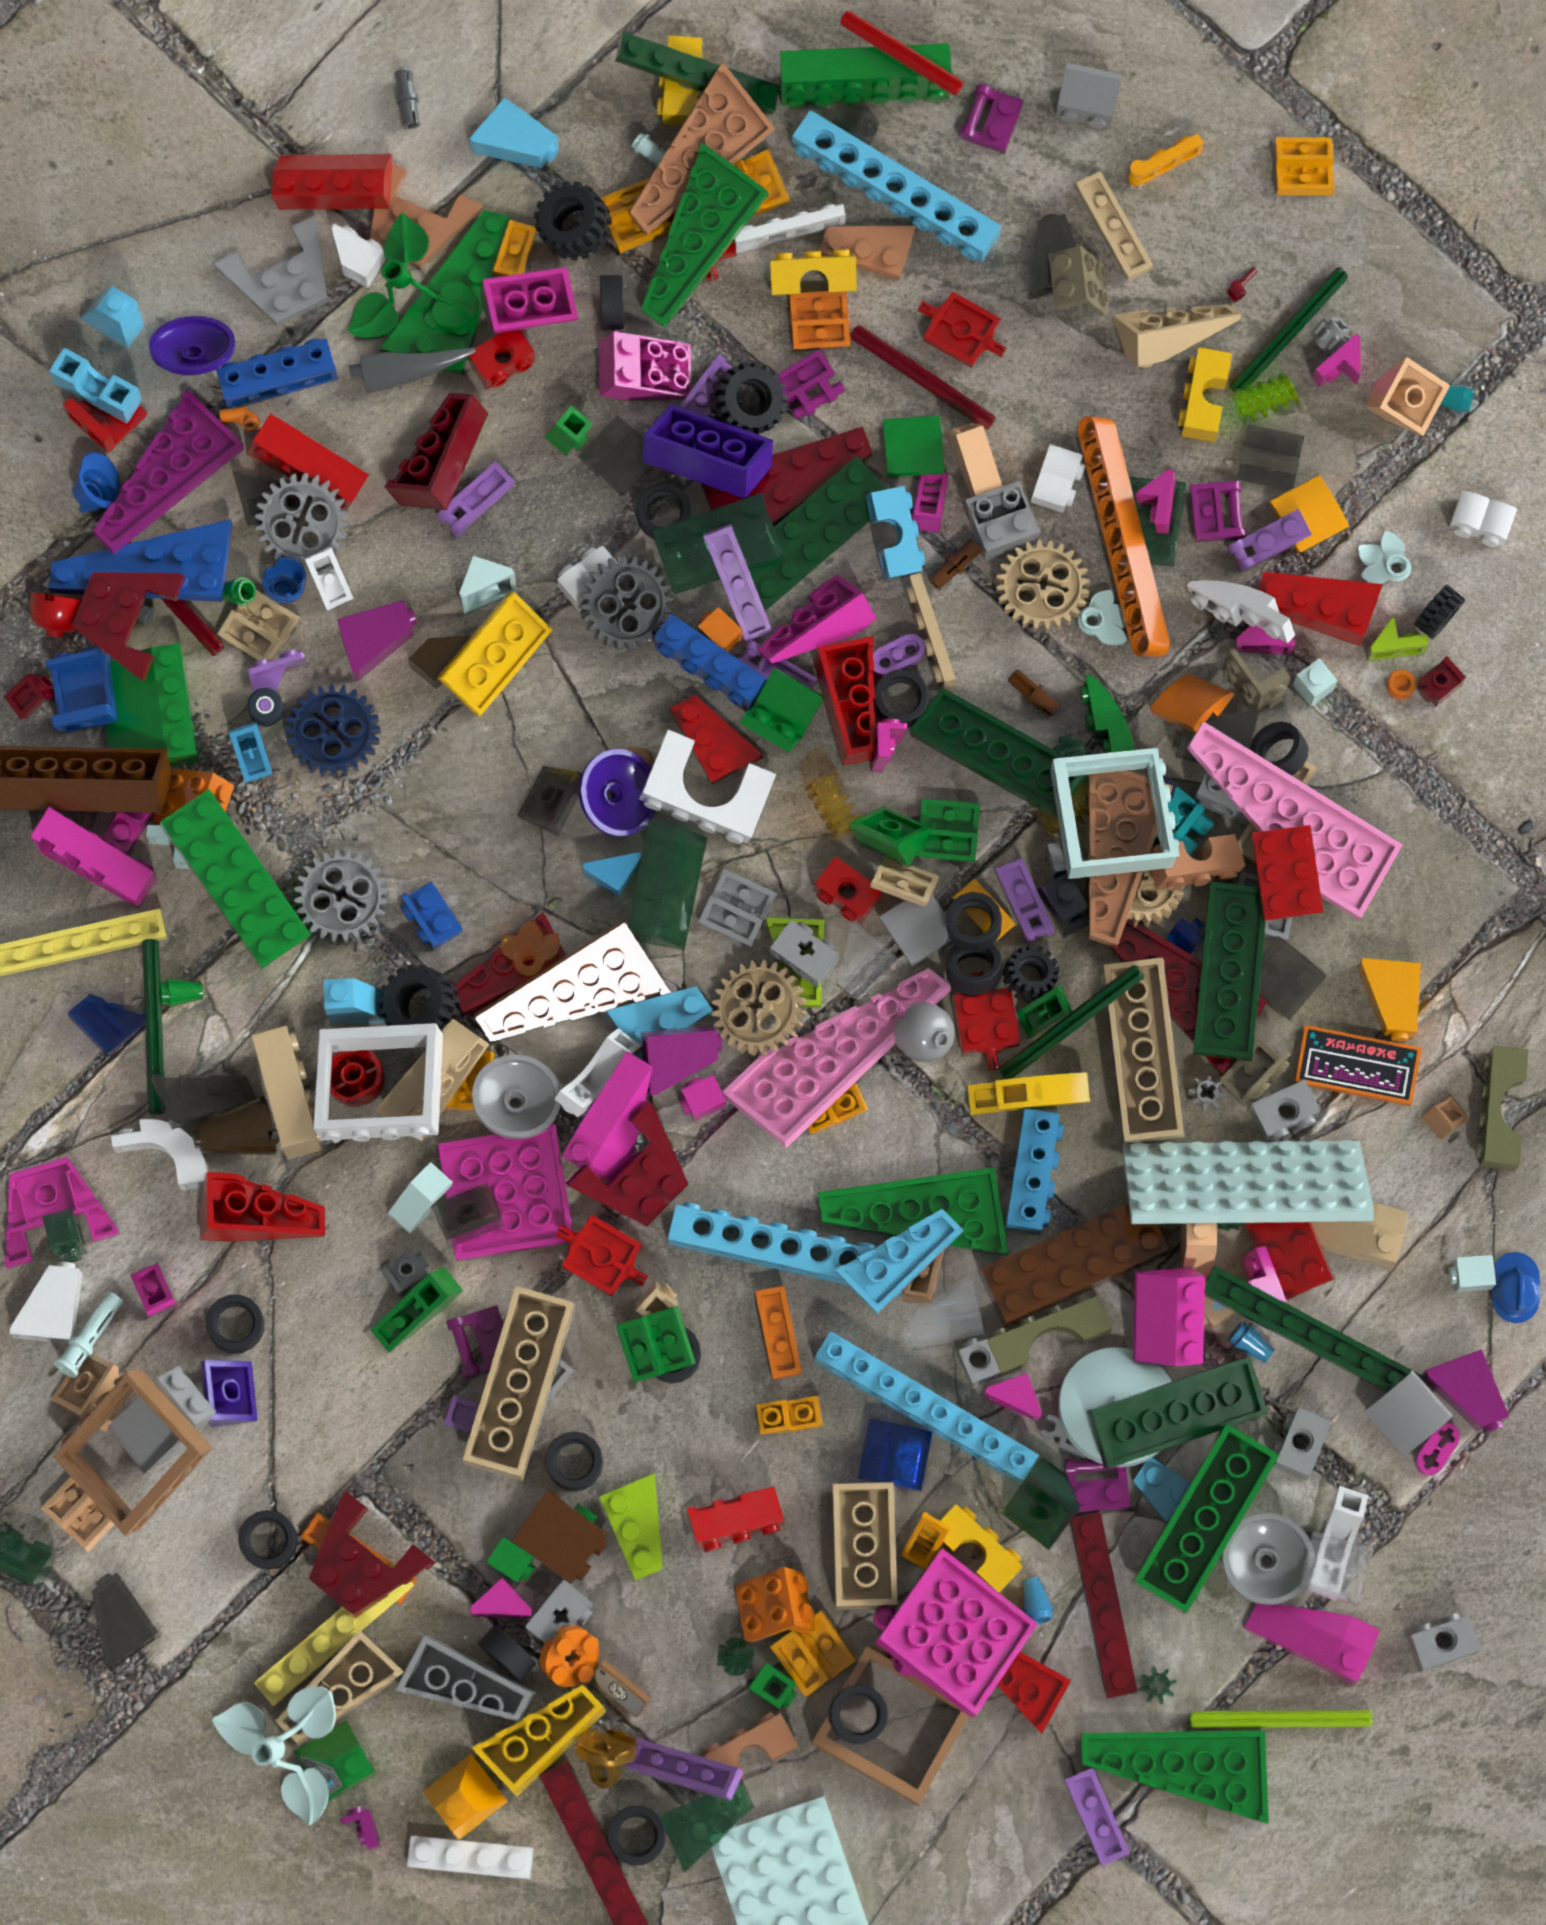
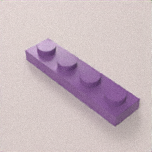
[704,523,773,642]
[625,1738,743,1801]

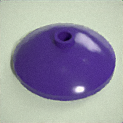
[149,316,235,376]
[579,749,656,837]

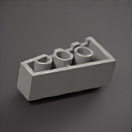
[395,1635,536,1721]

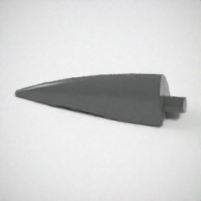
[349,348,476,393]

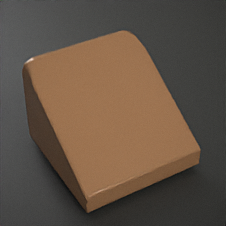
[1423,1095,1469,1139]

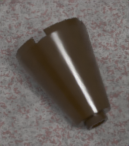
[192,1096,277,1155]

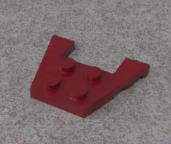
[71,572,185,681]
[565,1101,688,1227]
[308,1491,435,1617]

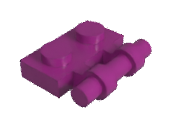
[777,349,845,420]

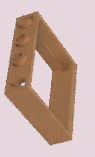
[53,1369,213,1536]
[812,1645,968,1806]

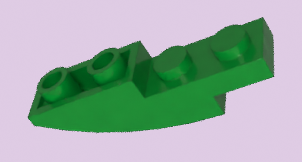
[1080,675,1135,753]

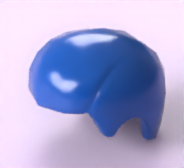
[262,557,307,604]

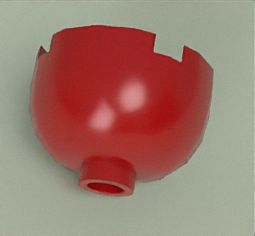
[29,592,82,638]
[330,1050,386,1107]

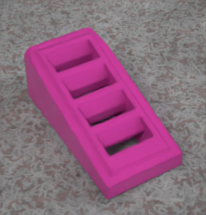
[912,473,949,532]

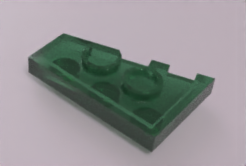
[1129,476,1187,567]

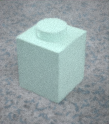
[1293,658,1338,707]
[1449,1255,1496,1292]

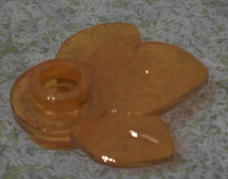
[501,920,560,976]

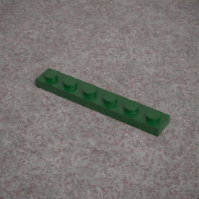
[615,32,780,115]

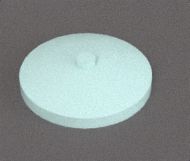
[1058,1347,1172,1467]

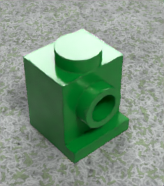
[749,1663,798,1711]

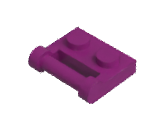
[958,84,1024,154]
[1189,481,1247,543]
[446,1305,504,1379]
[1064,1458,1131,1514]

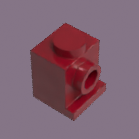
[1417,656,1466,707]

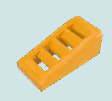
[901,1512,951,1570]

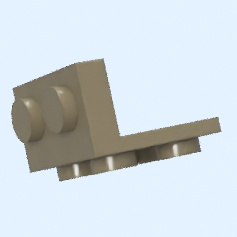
[1049,246,1109,316]
[1223,648,1290,713]
[1218,1039,1291,1106]

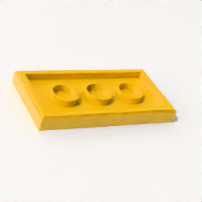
[437,591,553,717]

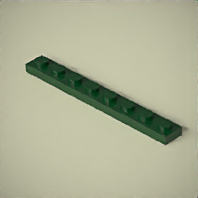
[1205,1266,1426,1392]

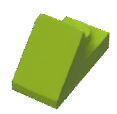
[1367,617,1429,661]

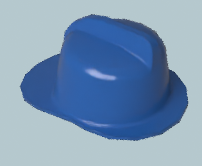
[72,452,119,513]
[1492,1252,1540,1323]

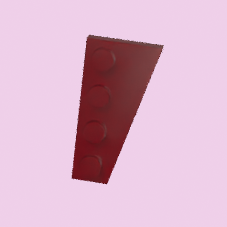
[454,912,566,1016]

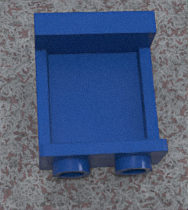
[45,647,118,734]

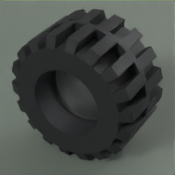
[534,181,612,261]
[709,362,788,435]
[379,964,461,1031]

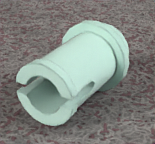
[631,133,666,167]

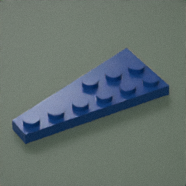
[48,519,233,602]

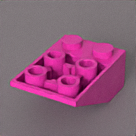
[599,331,691,401]

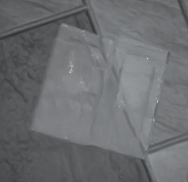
[1299,1531,1372,1606]

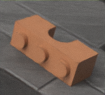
[1150,834,1245,890]
[703,1712,798,1780]

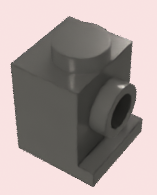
[381,1249,429,1298]

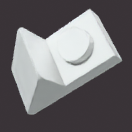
[304,547,354,611]

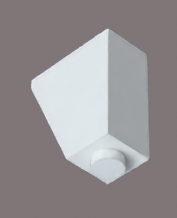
[9,1262,83,1344]

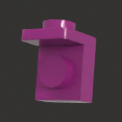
[340,1806,382,1851]

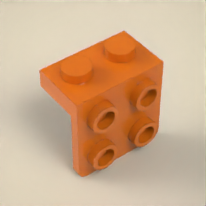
[153,769,234,824]
[735,1567,815,1643]

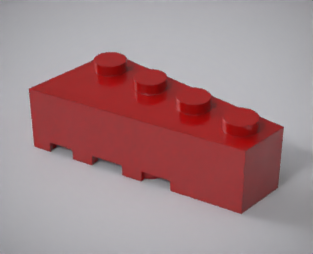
[247,413,369,509]
[1258,572,1383,647]
[813,636,876,766]

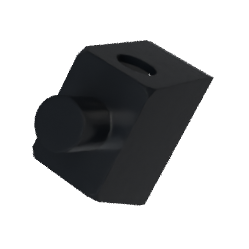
[1037,873,1089,938]

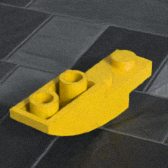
[967,1072,1091,1116]

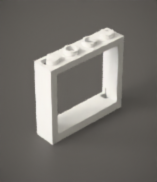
[314,1023,443,1143]

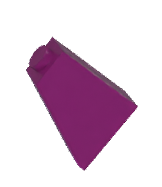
[337,600,417,681]
[641,1026,722,1096]
[1422,1349,1509,1433]

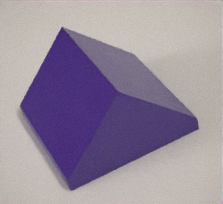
[201,1360,258,1427]

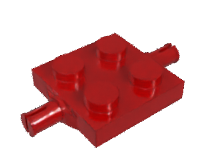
[917,291,1007,368]
[952,971,1021,1071]
[555,1214,648,1297]

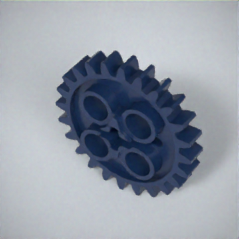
[285,684,381,778]

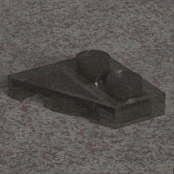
[233,471,300,526]

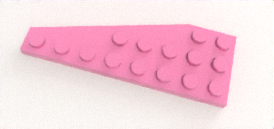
[1187,722,1403,920]
[722,968,951,1148]

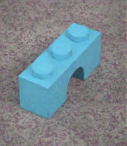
[49,348,142,424]
[865,486,925,580]

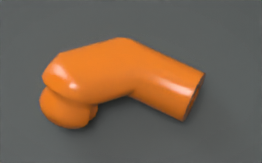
[219,406,260,432]

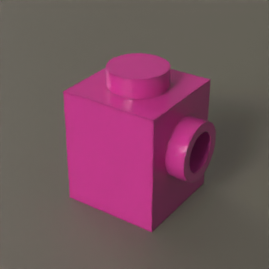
[678,1075,726,1122]

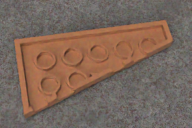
[628,62,776,236]
[1088,770,1173,948]

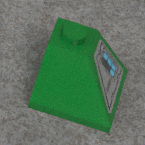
[293,1721,377,1803]

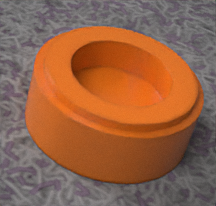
[1386,669,1416,700]

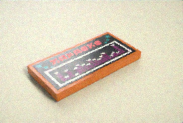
[1294,1025,1422,1106]

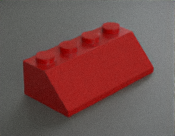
[271,154,393,210]

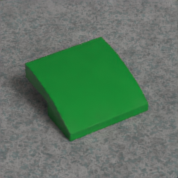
[883,416,945,477]
[917,798,980,862]
[616,1305,696,1383]

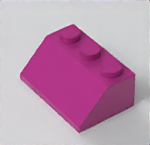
[481,267,578,333]
[1133,1267,1205,1366]

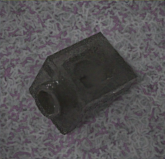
[832,103,879,145]

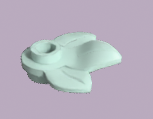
[1358,531,1411,584]
[1078,590,1127,646]

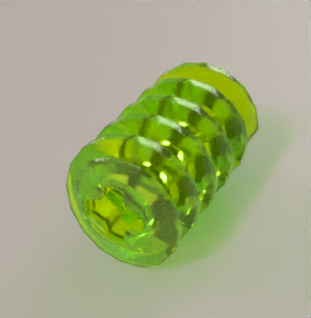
[1235,373,1300,425]

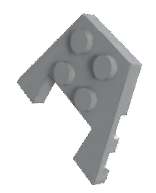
[214,215,328,326]

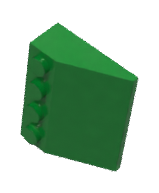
[105,643,200,768]

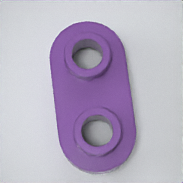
[873,634,925,678]

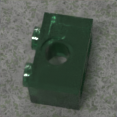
[42,1208,88,1263]

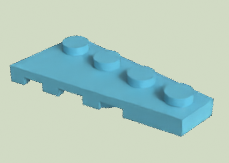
[835,1209,963,1314]

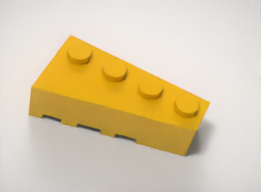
[472,1685,607,1797]

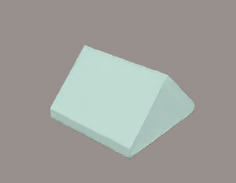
[459,556,517,616]

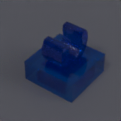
[1166,917,1205,954]

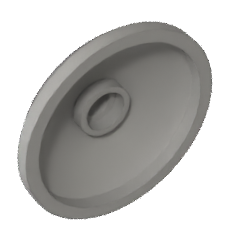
[472,1055,561,1139]
[1222,1513,1314,1605]

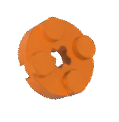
[540,1625,599,1687]

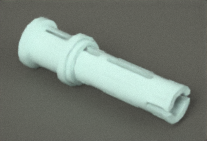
[54,1292,124,1378]

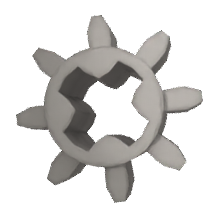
[1314,317,1350,352]
[1187,1075,1225,1114]

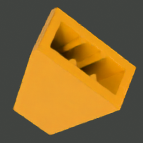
[1358,958,1421,1042]

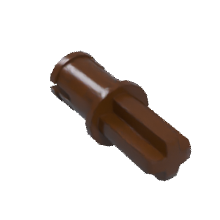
[1008,670,1061,719]

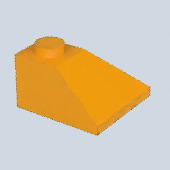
[422,1754,508,1840]

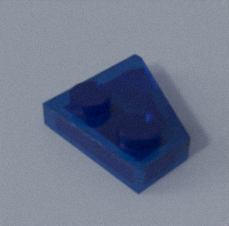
[68,994,145,1057]

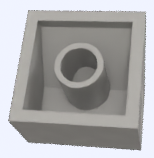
[1056,63,1122,129]

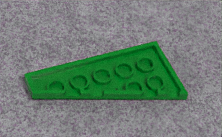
[818,1167,1009,1256]
[1081,1731,1269,1825]

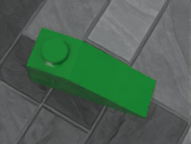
[370,1268,463,1353]

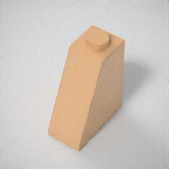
[945,423,1003,498]
[1180,1223,1217,1281]

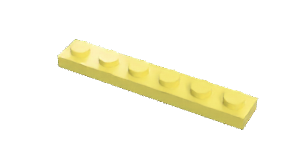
[0,908,168,977]
[254,1562,415,1706]

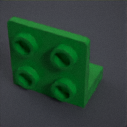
[739,668,824,753]

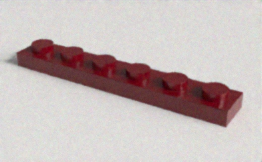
[1070,1512,1138,1699]
[539,1762,649,1925]

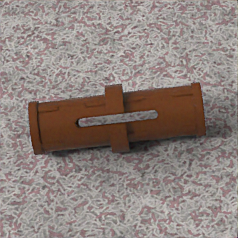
[928,539,982,590]

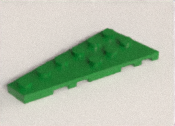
[641,142,769,329]
[380,210,512,375]

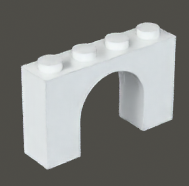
[639,730,776,844]

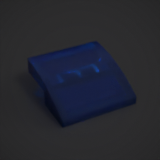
[858,1419,933,1492]

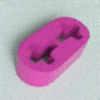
[1415,1423,1460,1476]

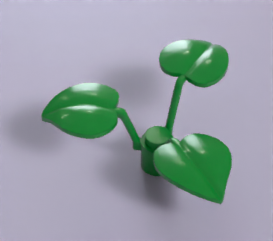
[348,213,479,339]

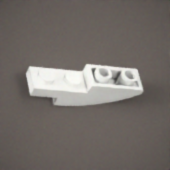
[1187,580,1295,643]

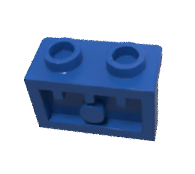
[399,881,463,950]

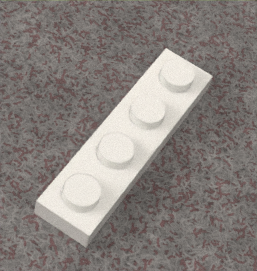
[734,204,846,254]
[407,1836,534,1880]

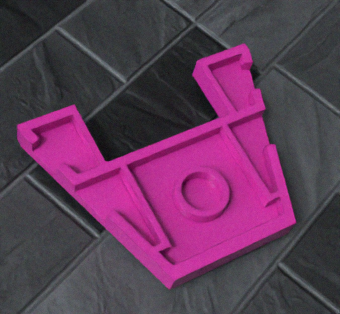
[5,1157,120,1269]

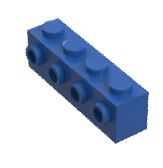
[216,338,338,409]
[654,614,766,711]

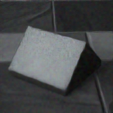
[518,766,582,836]
[431,1183,504,1249]

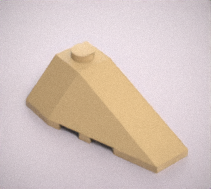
[1113,304,1241,368]
[1311,1204,1407,1269]

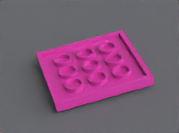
[438,1124,573,1262]
[875,1548,1038,1718]

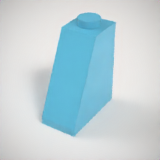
[469,98,559,168]
[80,286,144,348]
[323,978,386,1025]

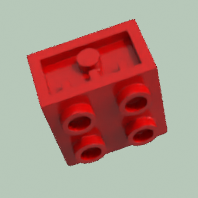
[63,377,147,454]

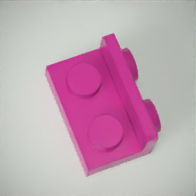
[871,719,907,772]

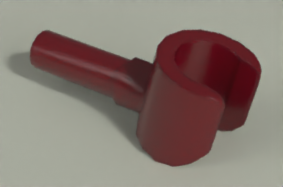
[1227,267,1258,303]

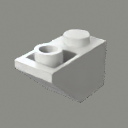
[331,224,385,288]

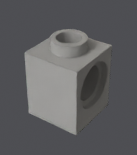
[957,1338,1000,1388]

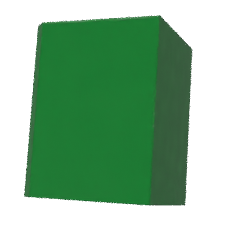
[850,806,931,867]

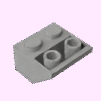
[965,481,1040,562]

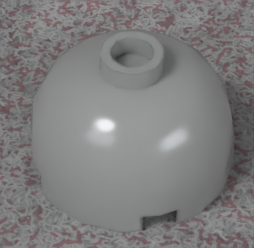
[894,1001,955,1062]

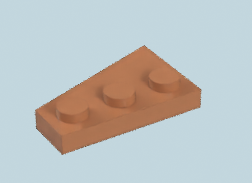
[819,225,916,280]

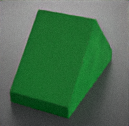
[1016,986,1072,1039]

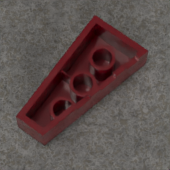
[384,392,489,510]

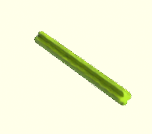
[1189,1710,1372,1728]

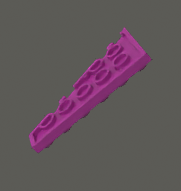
[93,389,244,555]

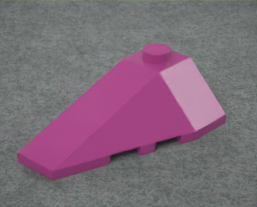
[757,574,876,663]

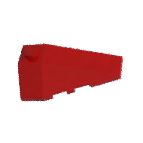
[199,1172,325,1242]

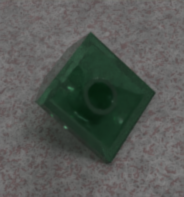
[1001,1457,1080,1550]

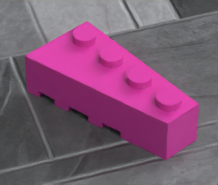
[30,807,157,909]

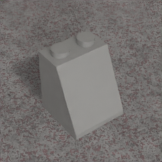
[108,1366,216,1474]

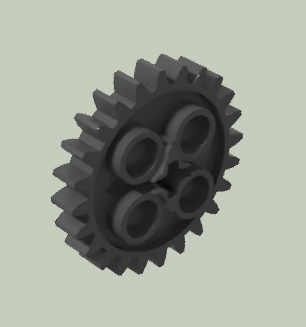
[578,555,673,650]

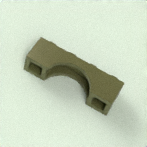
[1476,1045,1529,1171]
[987,1294,1112,1378]

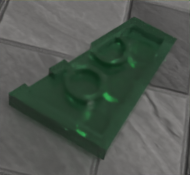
[659,1779,755,1873]

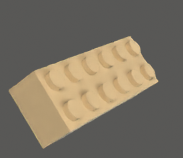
[1104,958,1185,1144]
[463,1286,575,1481]

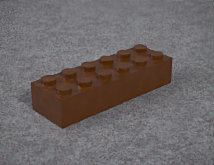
[0,746,172,813]
[979,1203,1169,1328]

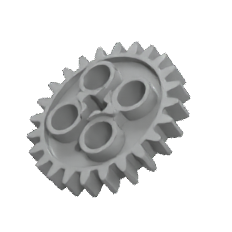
[255,472,350,564]
[294,849,390,945]

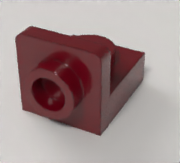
[4,674,55,719]

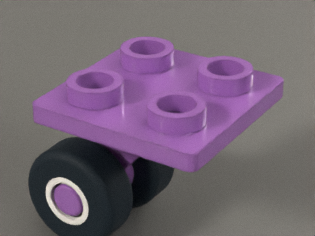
[247,649,306,727]

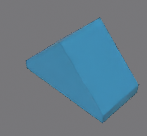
[228,722,273,783]
[582,852,642,898]

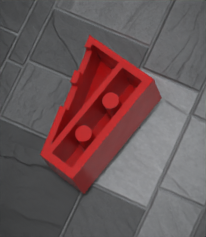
[687,1486,785,1553]

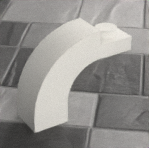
[555,1028,641,1117]
[111,1119,209,1190]
[1307,1486,1369,1601]

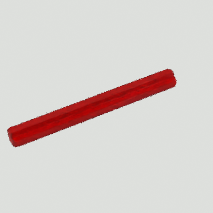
[840,10,963,96]

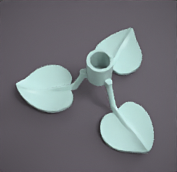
[212,1686,336,1826]

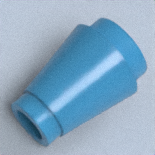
[1228,1321,1275,1363]
[1022,1577,1054,1625]

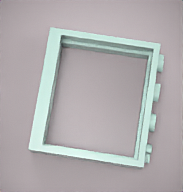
[1050,748,1180,879]

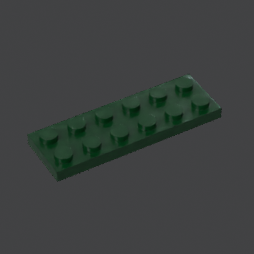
[743,456,886,611]
[909,687,1088,819]
[1192,881,1266,1061]
[1087,1356,1268,1469]

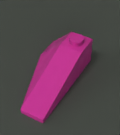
[561,1051,653,1181]
[1244,1603,1380,1685]

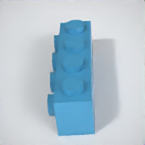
[1005,1108,1064,1235]

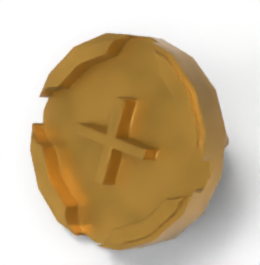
[576,1729,637,1789]

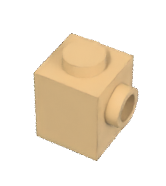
[636,1281,678,1316]

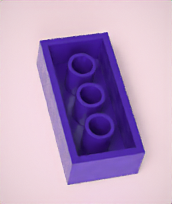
[643,404,773,499]

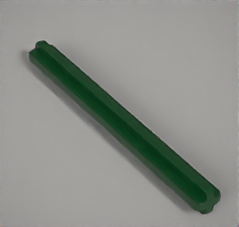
[1230,267,1348,395]
[142,939,166,1115]
[999,965,1144,1079]

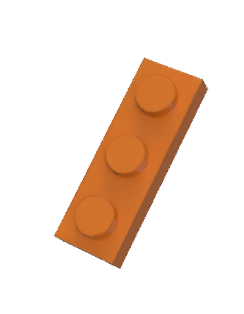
[755,1285,802,1380]

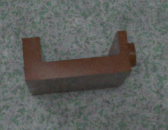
[512,1490,609,1584]

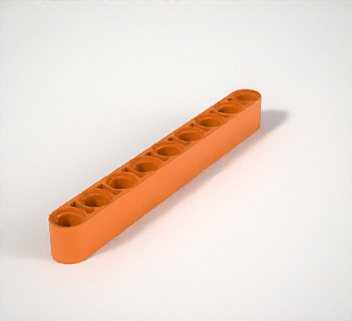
[1078,416,1170,657]

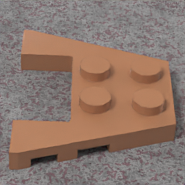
[370,163,483,269]

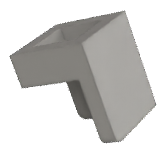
[1046,842,1088,879]

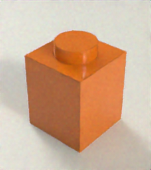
[698,607,743,653]

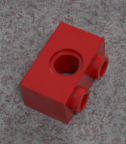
[468,329,535,390]
[814,856,883,924]

